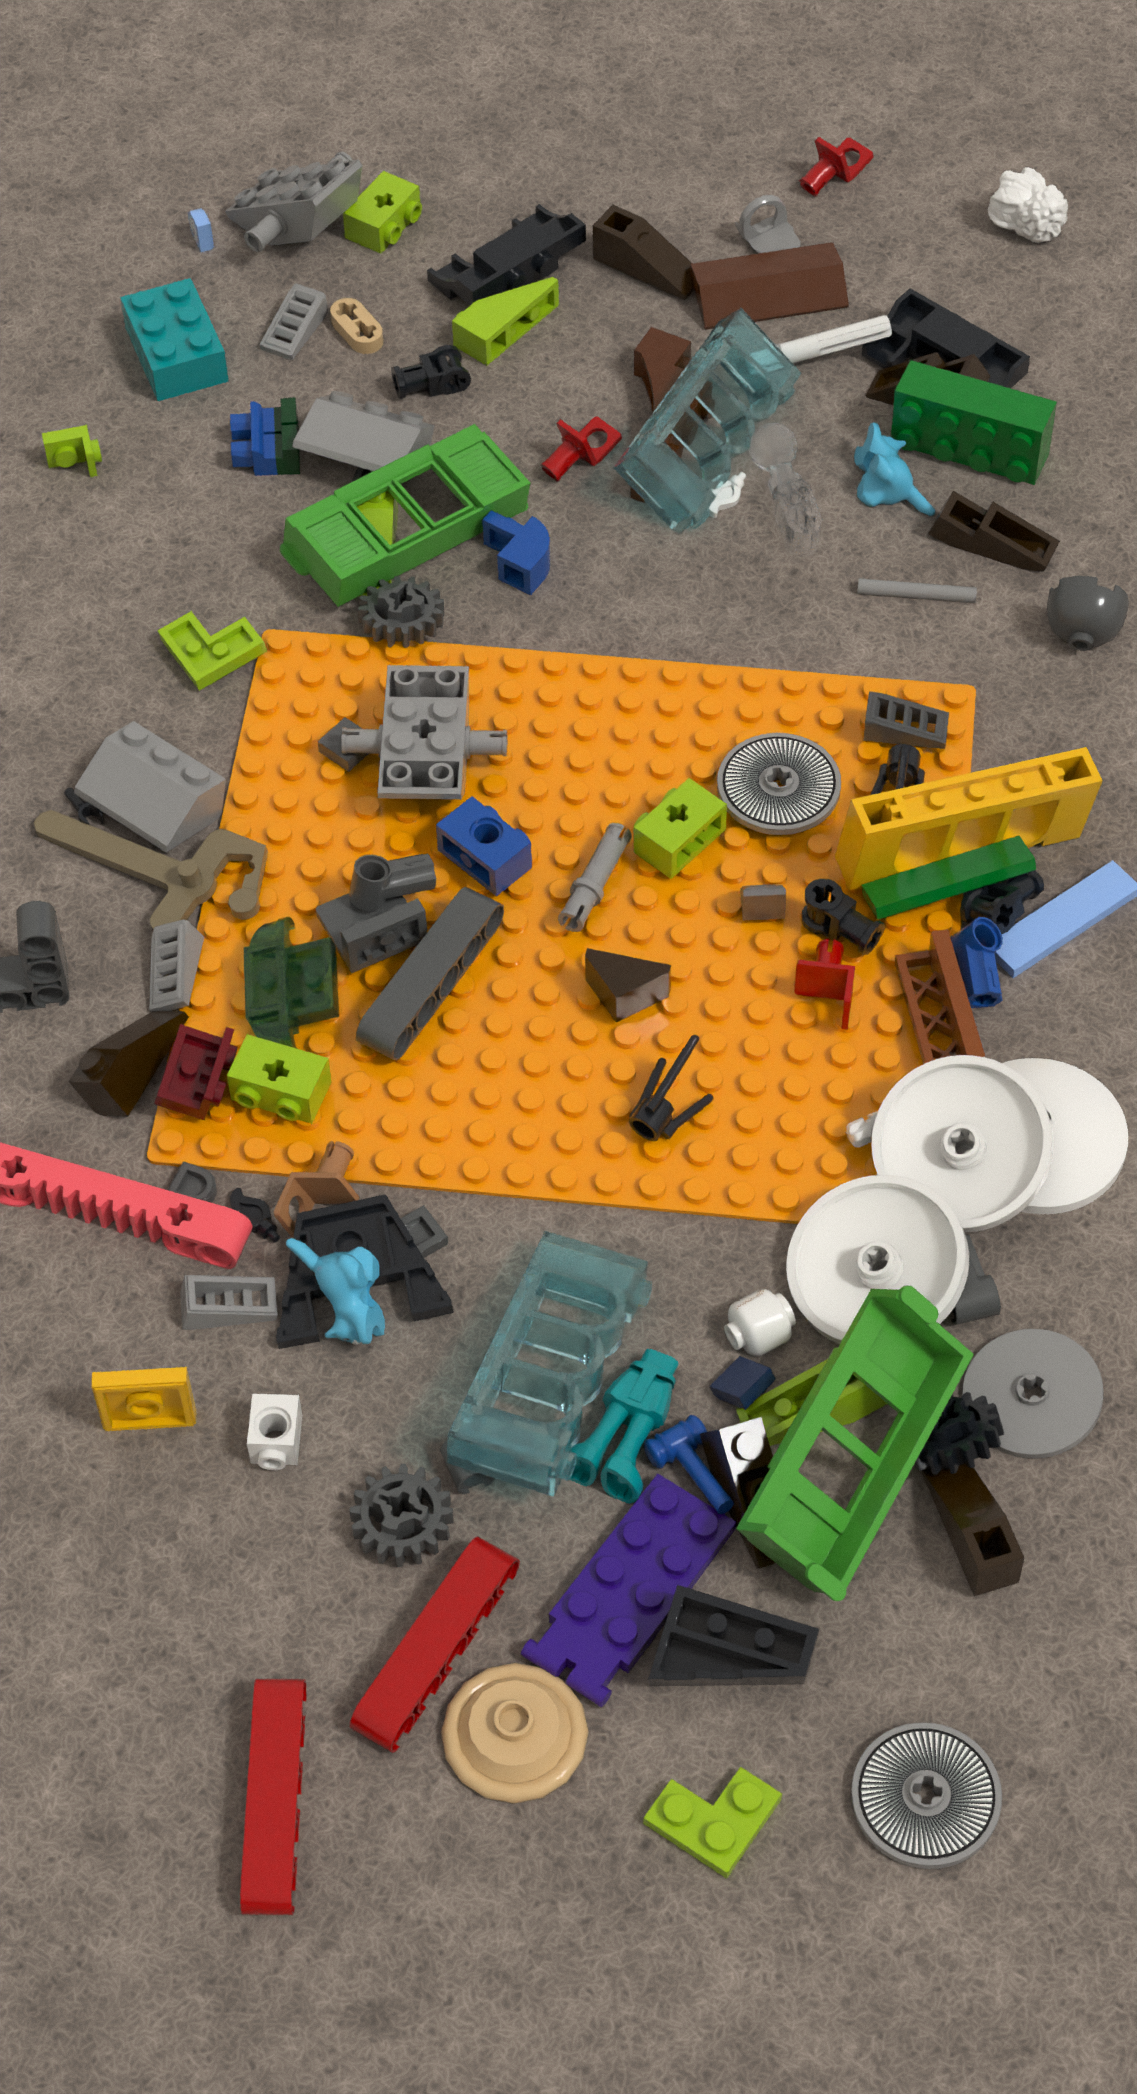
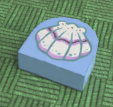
[188,208,214,252]

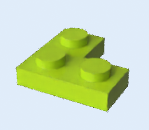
[157,611,267,691]
[643,1767,782,1879]

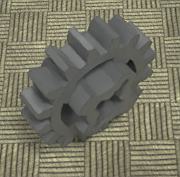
[358,576,444,648]
[349,1464,454,1567]

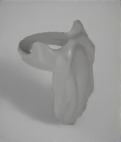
[735,195,801,253]

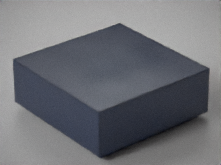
[709,1356,776,1410]

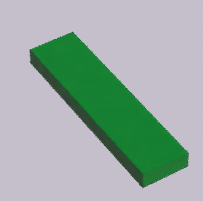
[861,836,1036,920]

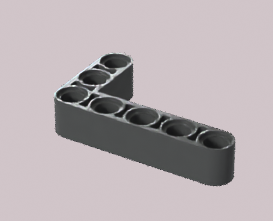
[0,901,70,1013]

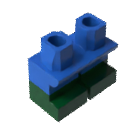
[230,397,300,476]

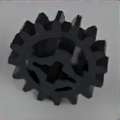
[915,1392,1004,1475]

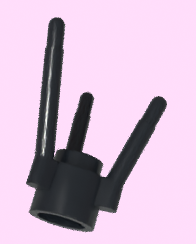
[870,744,925,795]
[629,1035,714,1141]

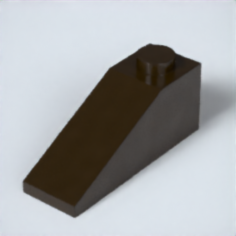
[69,1011,189,1117]

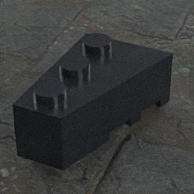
[648,1585,819,1686]

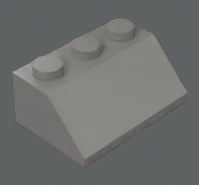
[293,391,435,471]
[74,721,226,853]

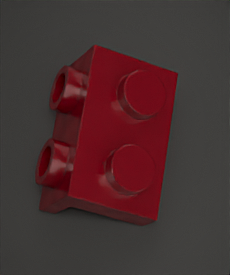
[154,1024,238,1120]

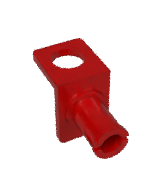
[799,137,874,197]
[540,416,622,482]
[794,939,855,1030]

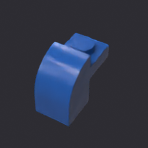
[482,510,550,595]

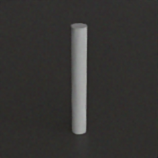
[857,578,977,603]

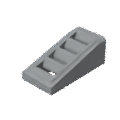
[259,283,328,360]
[149,920,204,1012]
[180,1275,278,1330]

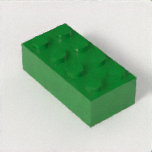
[891,360,1057,485]

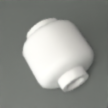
[724,1289,796,1357]

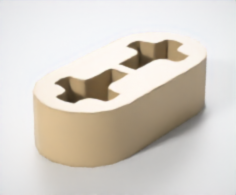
[330,298,383,354]

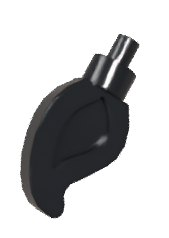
[230,1188,280,1243]

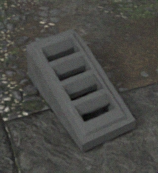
[864,692,949,749]

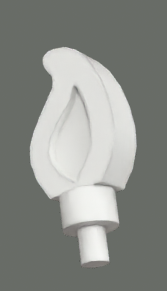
[706,472,746,518]

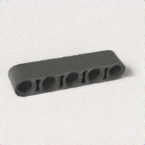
[356,887,505,1061]

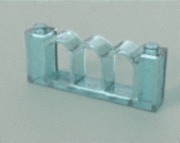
[614,308,802,532]
[447,1231,652,1497]

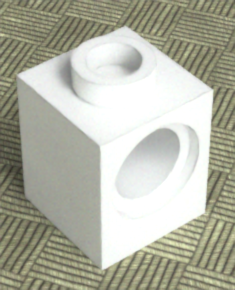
[247,1394,302,1470]

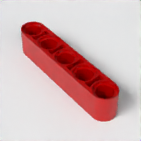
[349,1536,520,1753]
[240,1679,307,1915]

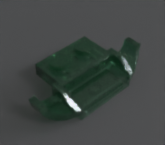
[244,917,339,1049]

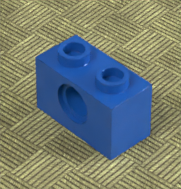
[436,796,532,896]

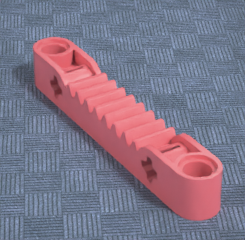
[0,1142,253,1269]

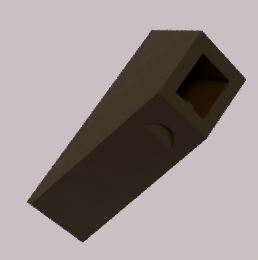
[593,204,695,300]
[700,1417,775,1569]
[922,1464,1024,1596]

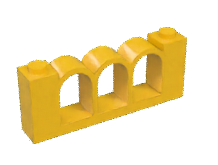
[835,747,1103,890]

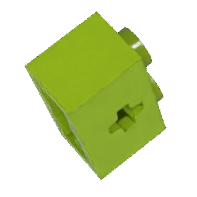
[343,171,422,254]
[633,778,727,879]
[227,1034,332,1124]

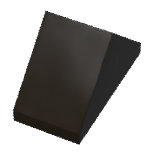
[585,948,671,1023]

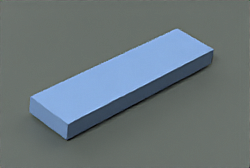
[994,860,1137,978]

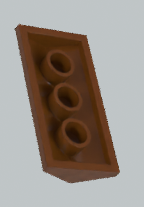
[690,242,849,330]

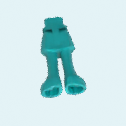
[558,1349,679,1504]

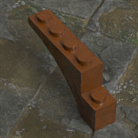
[631,327,717,503]

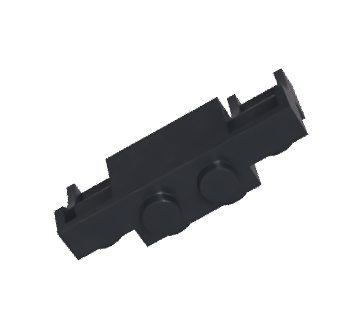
[427,204,586,305]
[862,288,1030,388]

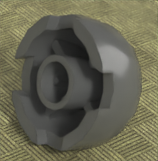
[1047,576,1129,651]

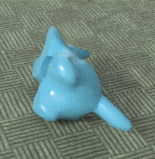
[854,423,936,516]
[286,1238,385,1345]

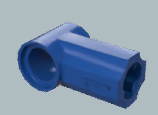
[950,917,1003,1008]

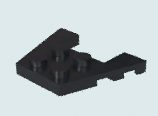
[276,1194,454,1349]

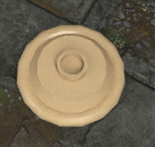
[441,1663,589,1804]

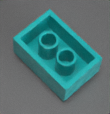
[120,278,229,401]

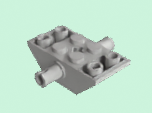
[225,152,362,252]
[341,665,508,800]

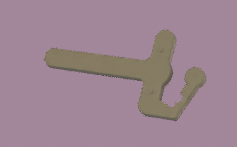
[34,810,268,930]

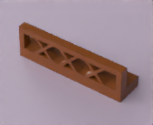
[895,929,986,1064]

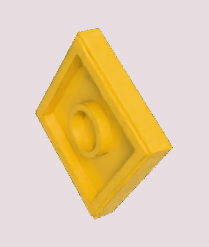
[92,1367,196,1431]

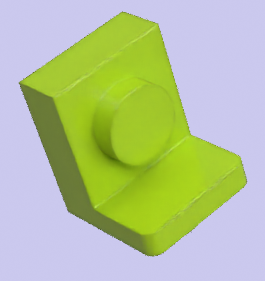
[42,425,102,477]

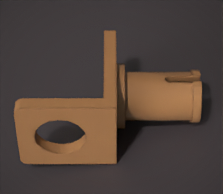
[274,1141,360,1238]

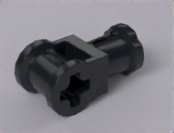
[391,345,471,399]
[960,870,1044,934]
[801,879,885,955]

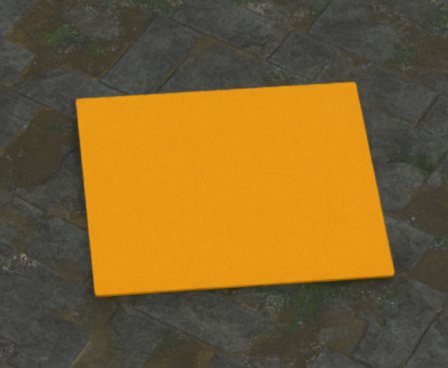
[147,629,976,1224]

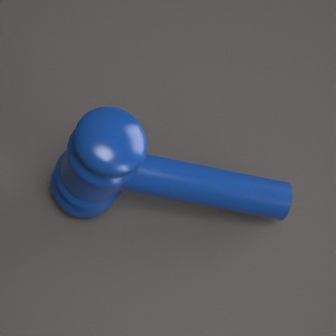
[644,1415,734,1514]

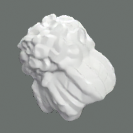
[988,167,1068,244]

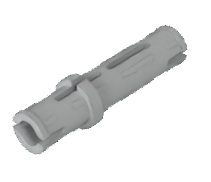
[558,823,632,932]

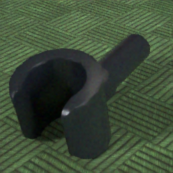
[64,788,104,825]

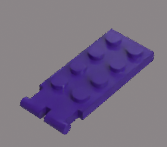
[521,1474,736,1707]

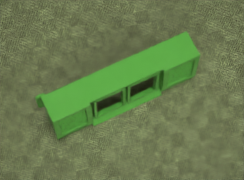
[280,424,531,607]
[736,1285,974,1601]

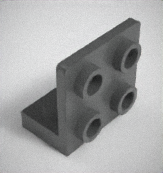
[316,893,427,973]

